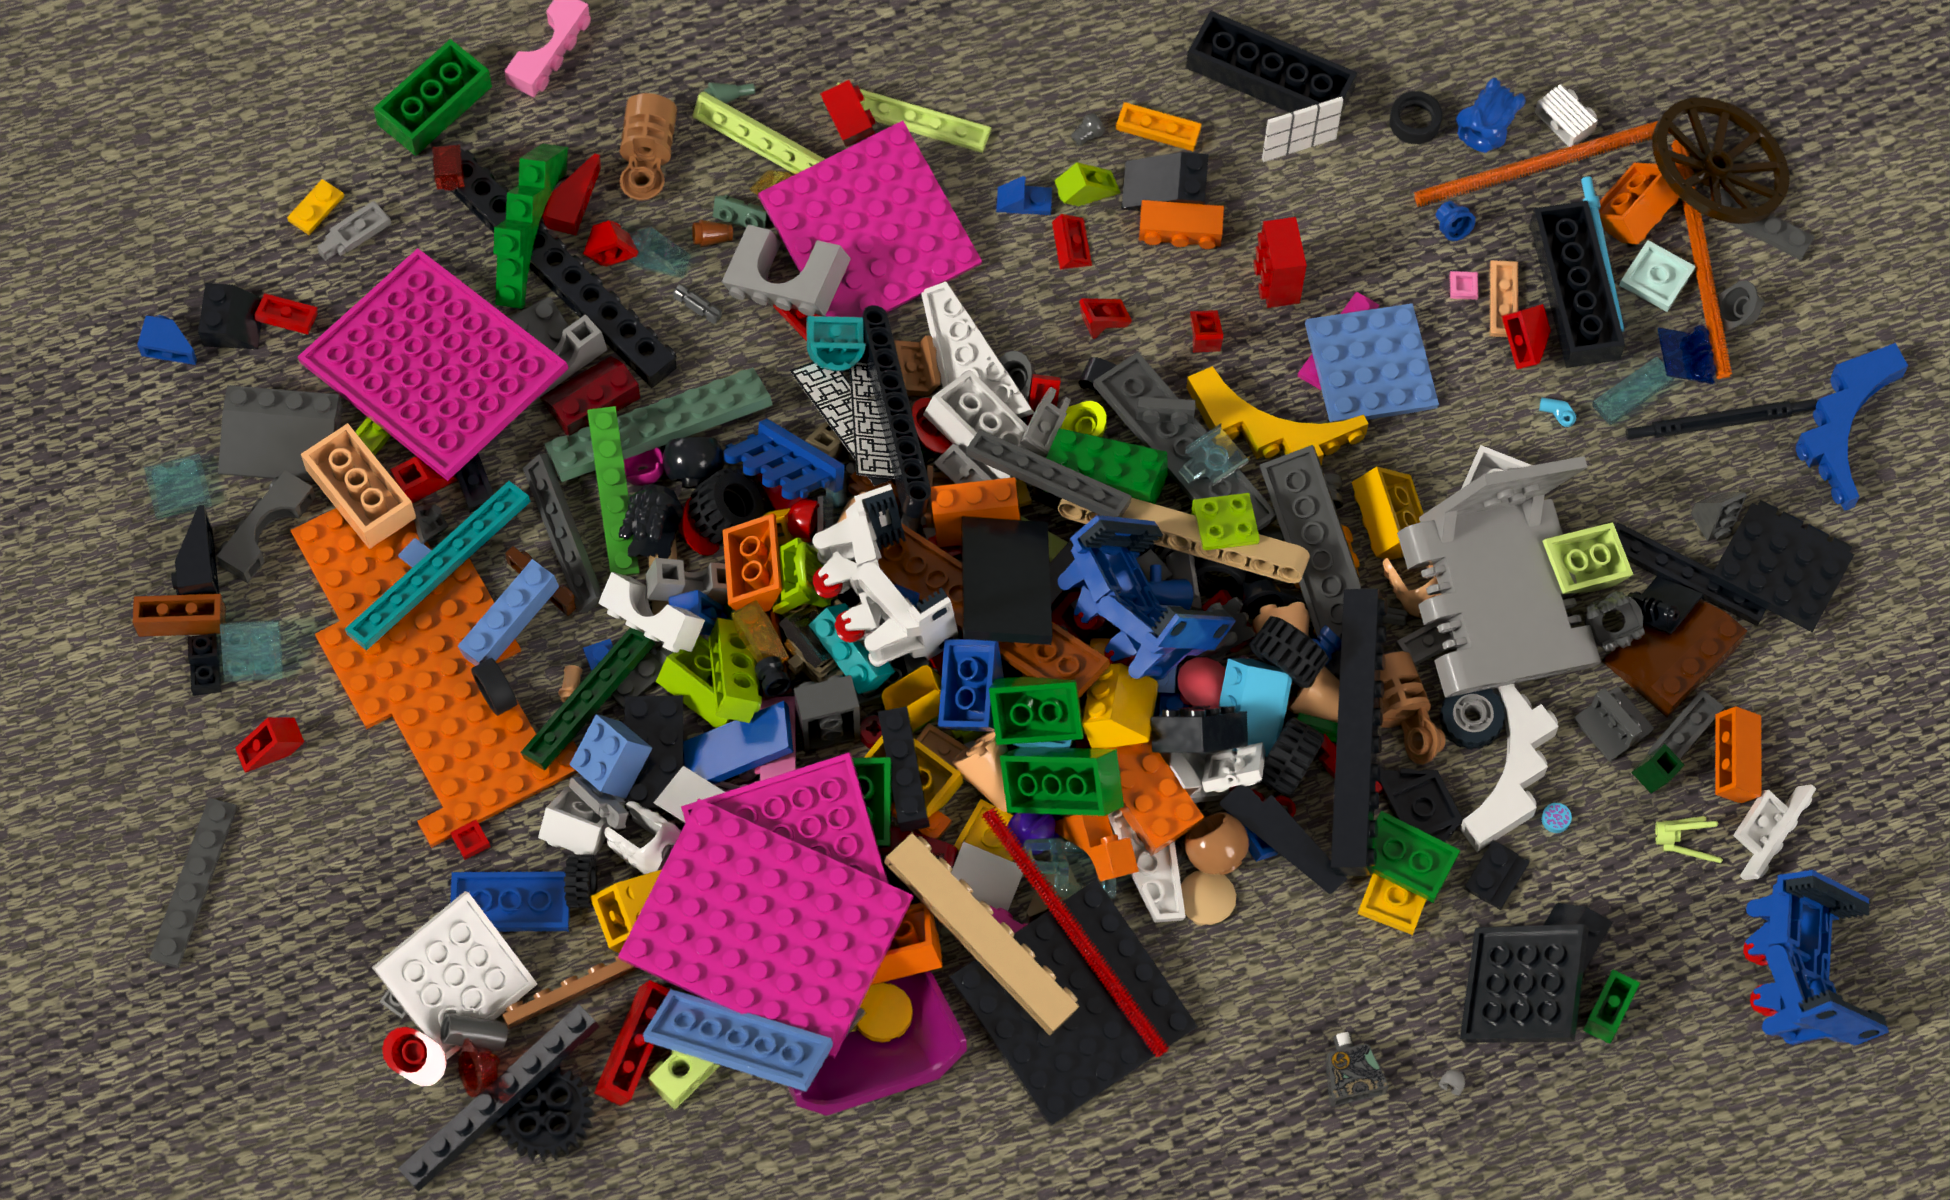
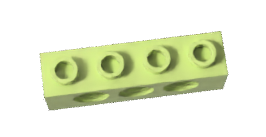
[648,1050,721,1109]

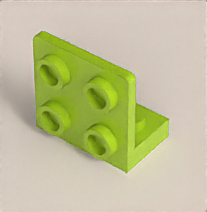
[1191,493,1260,550]

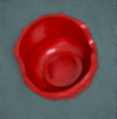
[786,499,820,542]

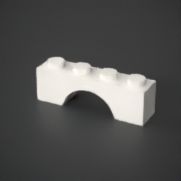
[598,572,705,653]

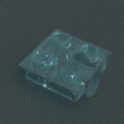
[220,620,283,682]

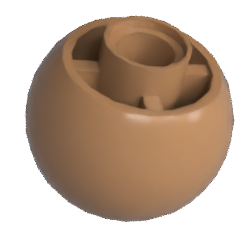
[1185,812,1249,875]

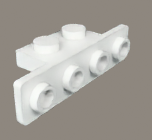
[1733,784,1816,880]

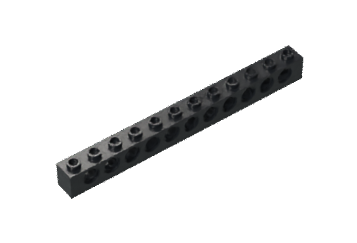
[432,144,677,388]

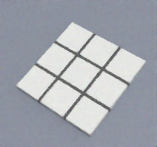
[1262,97,1343,162]

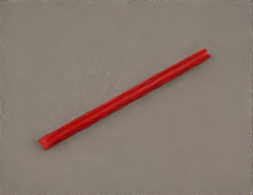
[982,807,1169,1057]

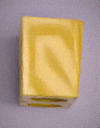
[882,665,942,731]

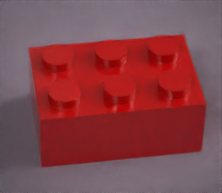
[1253,217,1307,308]

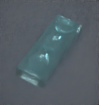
[1592,357,1675,426]

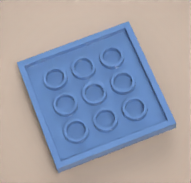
[1305,303,1439,423]

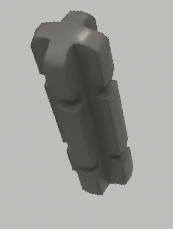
[673,284,722,324]

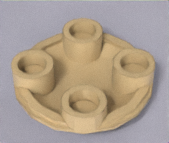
[1181,870,1236,926]

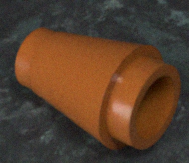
[692,220,733,247]

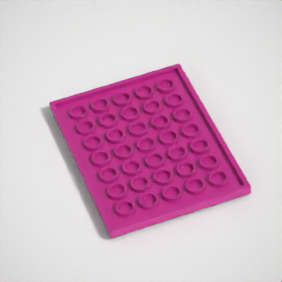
[297,248,569,481]
[618,798,913,1059]

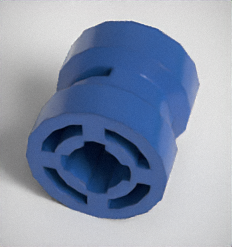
[1312,625,1342,665]

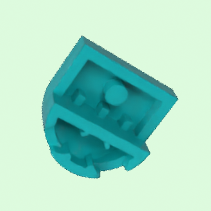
[806,316,866,371]

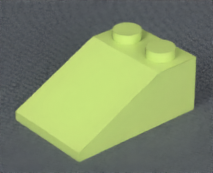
[1542,522,1634,594]

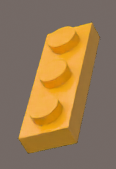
[1116,102,1202,152]

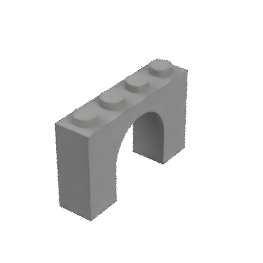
[722,225,851,316]

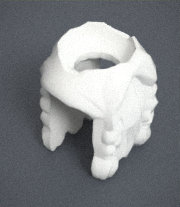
[604,801,681,875]

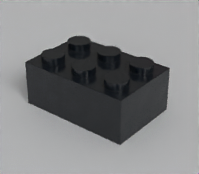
[1151,705,1248,753]

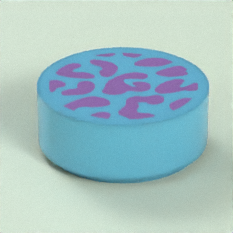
[1541,803,1572,833]

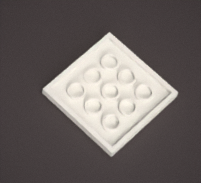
[372,891,537,1060]

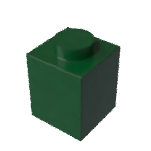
[1631,744,1685,794]

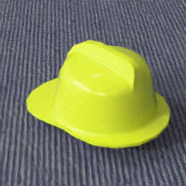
[1060,401,1107,437]

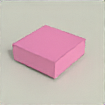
[1450,271,1478,300]

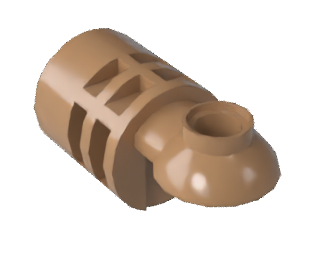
[619,93,677,201]
[1379,651,1445,765]

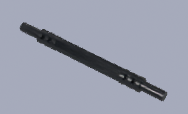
[1625,399,1817,440]

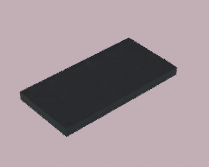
[961,516,1052,645]

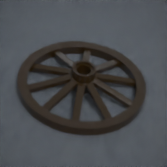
[1652,97,1789,224]

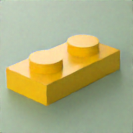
[287,179,344,235]

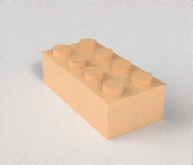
[301,423,416,549]

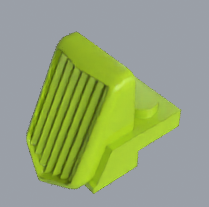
[773,537,831,614]

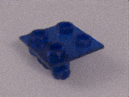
[1657,325,1717,384]

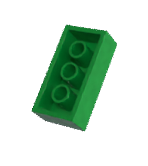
[373,39,492,156]
[1043,428,1168,504]
[1000,747,1124,816]

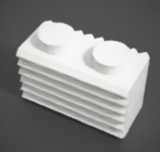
[1535,84,1598,147]

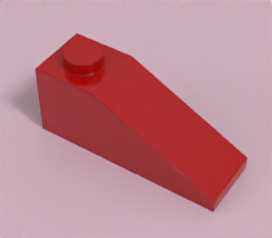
[541,153,601,236]

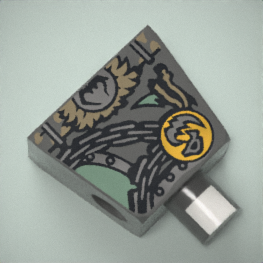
[1325,1032,1388,1107]

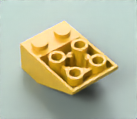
[590,869,662,953]

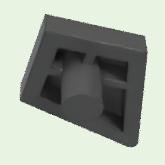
[413,504,449,544]

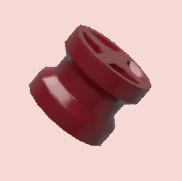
[860,715,882,749]

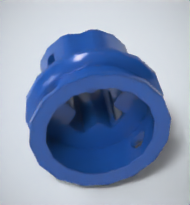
[1436,201,1475,241]

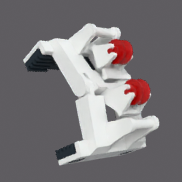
[813,484,960,666]

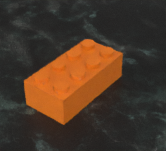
[1106,738,1204,856]

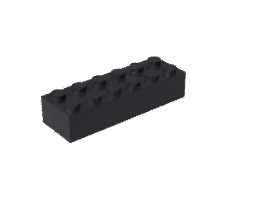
[1186,10,1358,116]
[1530,200,1625,368]

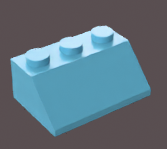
[1219,658,1292,757]

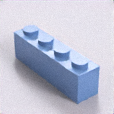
[458,559,559,666]

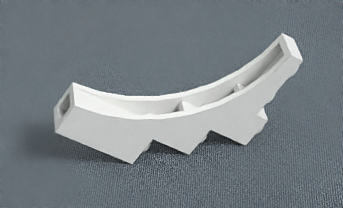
[1460,684,1559,852]

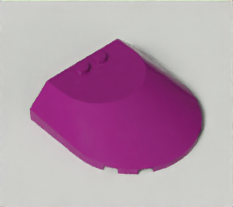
[788,971,967,1116]

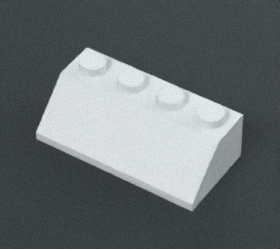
[923,370,1034,481]

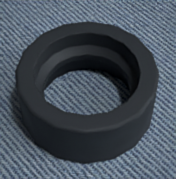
[1390,91,1442,145]
[1194,556,1247,597]
[471,658,518,716]

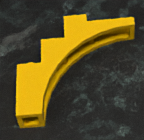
[1186,366,1369,465]

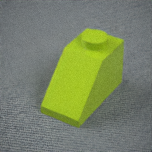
[1054,162,1121,207]

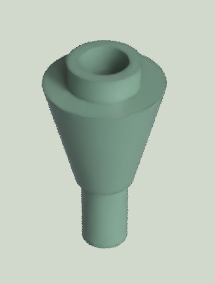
[704,82,755,104]

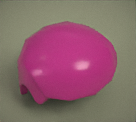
[623,448,664,486]

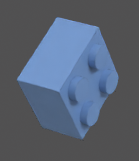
[569,714,652,799]

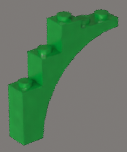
[493,143,568,309]

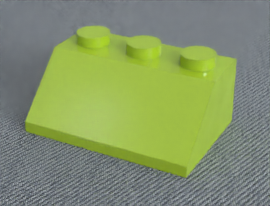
[656,635,761,728]

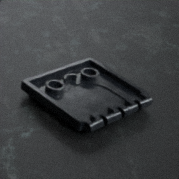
[1709,500,1855,633]

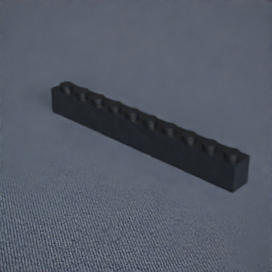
[1331,588,1388,876]

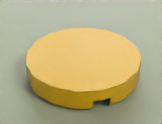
[856,983,913,1042]

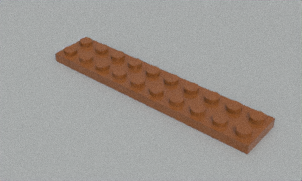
[855,523,1110,698]

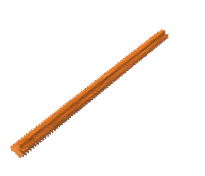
[1414,121,1670,207]
[1672,140,1732,379]

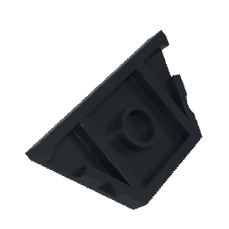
[1378,767,1463,843]

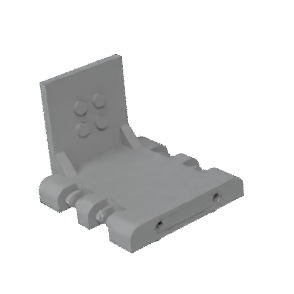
[1397,456,1601,698]

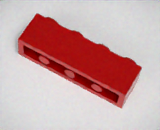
[594,980,670,1106]

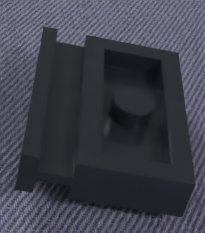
[1464,840,1530,910]

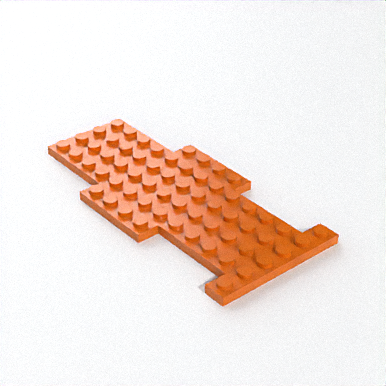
[290,508,578,848]

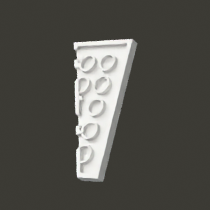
[921,282,1034,418]
[1108,752,1186,923]

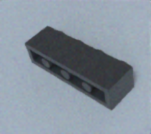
[878,706,930,832]

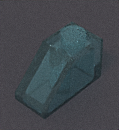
[628,227,690,278]

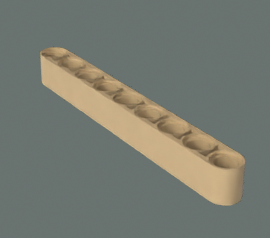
[1058,497,1310,584]

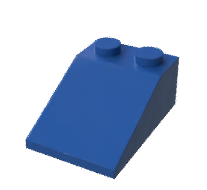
[938,639,1004,732]

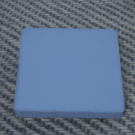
[398,538,432,568]

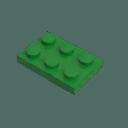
[1372,811,1460,903]

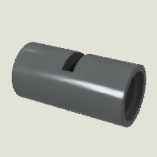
[440,1013,507,1052]

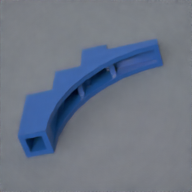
[1796,343,1908,511]

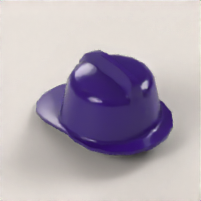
[1007,813,1062,855]

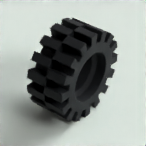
[564,854,598,908]

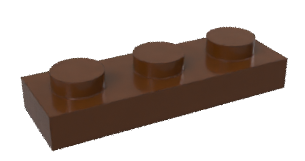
[505,546,576,616]

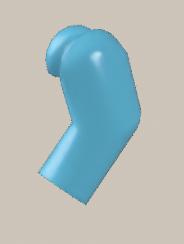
[1539,397,1576,427]

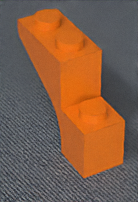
[1055,815,1139,882]

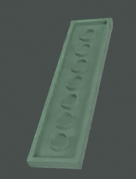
[544,368,773,482]

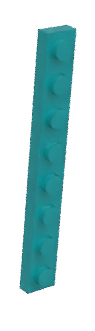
[345,481,530,651]

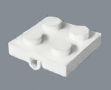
[1202,742,1266,793]

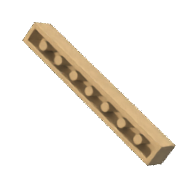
[884,833,1079,1035]

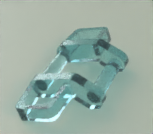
[1022,838,1132,899]

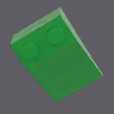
[989,677,1084,745]

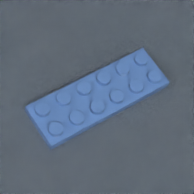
[643,989,833,1092]

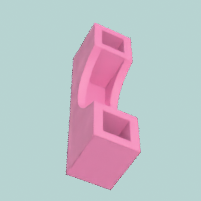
[504,0,591,97]

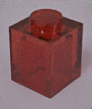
[433,145,465,190]

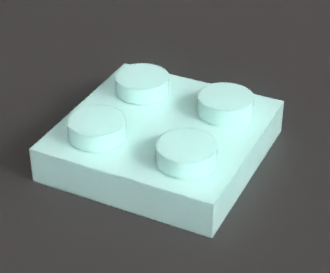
[1619,240,1696,312]

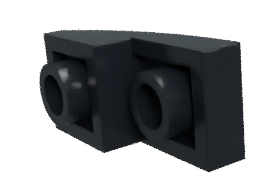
[188,633,222,696]

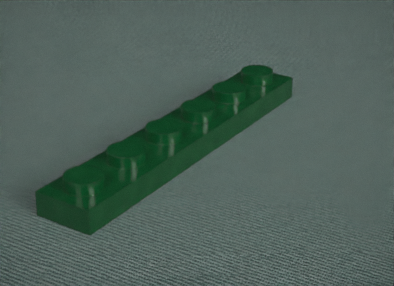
[520,627,655,771]

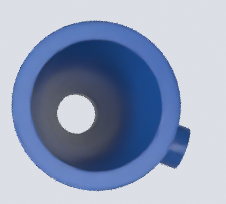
[1148,565,1193,610]

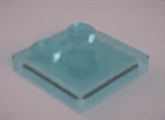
[144,454,212,520]

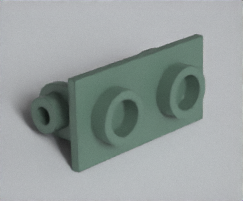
[713,194,770,228]

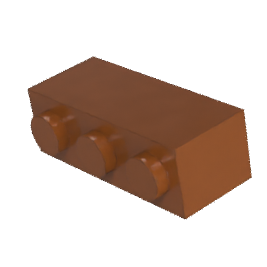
[133,594,226,637]

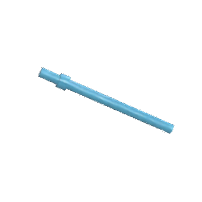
[1581,177,1625,332]

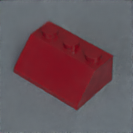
[540,356,641,436]

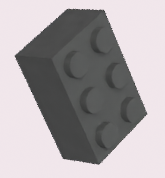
[794,675,861,752]

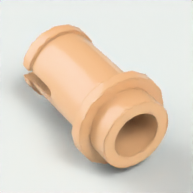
[558,665,583,702]

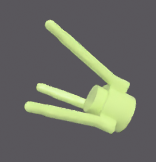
[1655,816,1723,863]

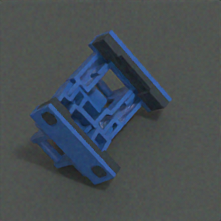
[1058,515,1236,680]
[1743,870,1889,1046]

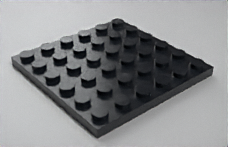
[949,879,1198,1127]

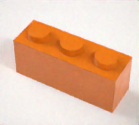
[1139,200,1224,249]
[1715,706,1762,803]

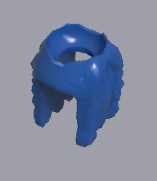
[1456,77,1526,153]

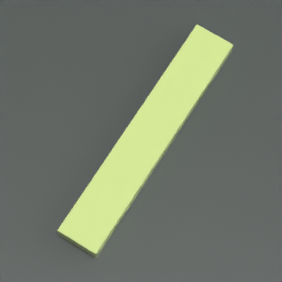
[837,83,991,153]
[692,91,825,174]

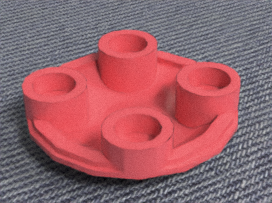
[1177,657,1226,708]

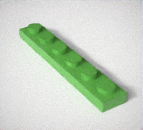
[587,406,639,576]

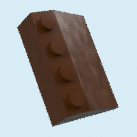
[1602,599,1747,718]

